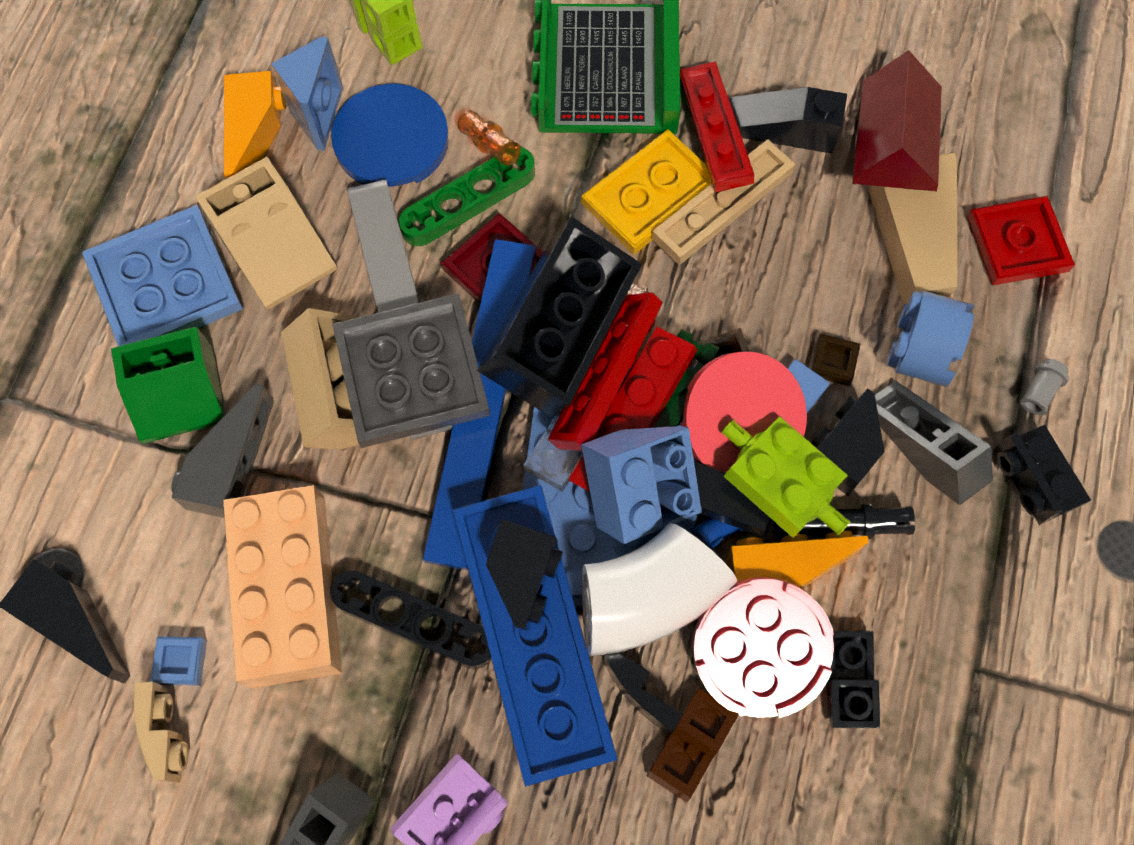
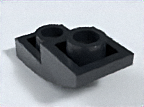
[826,630,880,728]

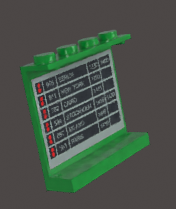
[531,0,680,134]

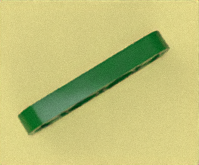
[399,147,535,246]

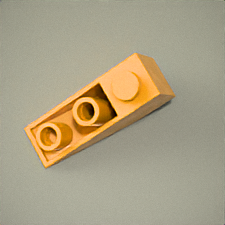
[726,531,869,589]

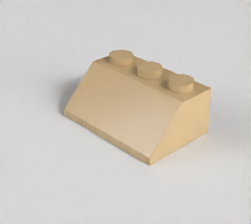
[281,308,359,450]

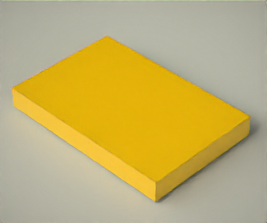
[581,129,712,255]

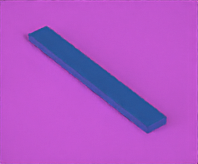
[423,239,536,571]

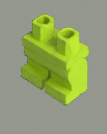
[350,0,423,66]

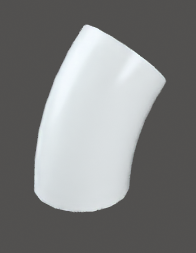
[582,523,737,656]

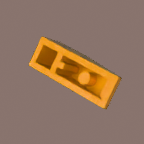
[224,71,286,179]

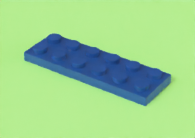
[453,485,618,787]

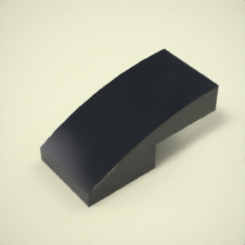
[604,653,683,735]

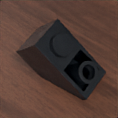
[811,388,884,496]
[486,519,563,631]

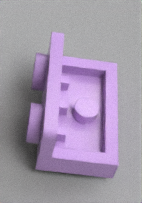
[390,753,508,845]

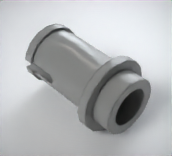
[1020,359,1069,415]

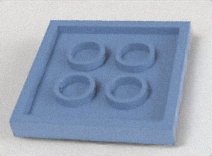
[82,205,243,346]

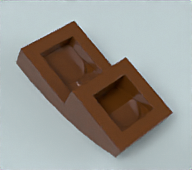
[646,688,739,803]

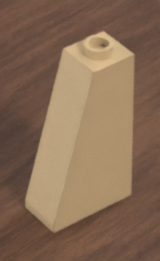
[867,153,958,305]

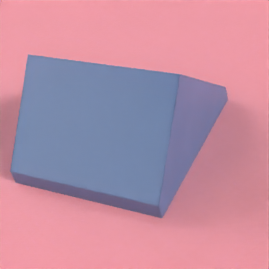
[271,37,343,151]

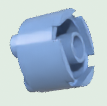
[886,290,974,387]

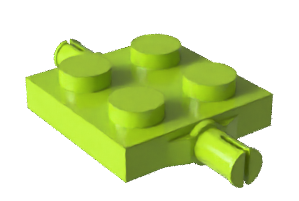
[721,416,851,538]

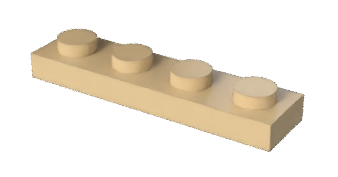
[652,139,796,265]

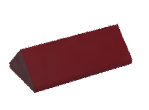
[852,50,942,192]

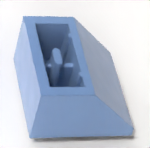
[581,426,702,544]

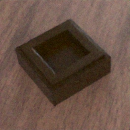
[810,334,861,386]

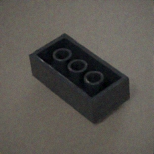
[477,216,642,417]

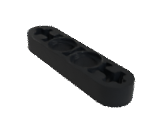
[330,571,492,669]

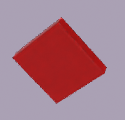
[967,196,1075,286]

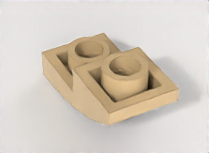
[133,682,189,783]

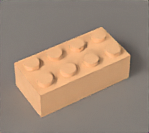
[223,485,342,689]

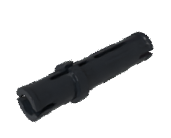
[776,504,915,539]

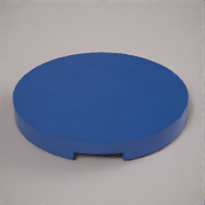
[331,84,449,187]

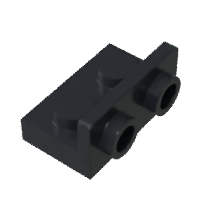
[994,425,1091,525]

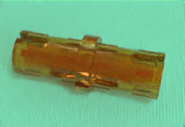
[457,110,521,166]

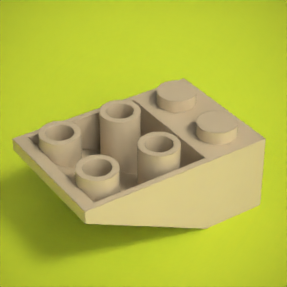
[195,157,338,310]

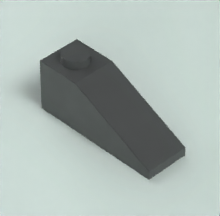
[875,381,993,505]
[171,384,274,518]
[279,772,375,845]

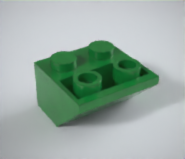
[111,326,225,444]

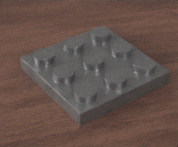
[332,293,491,448]

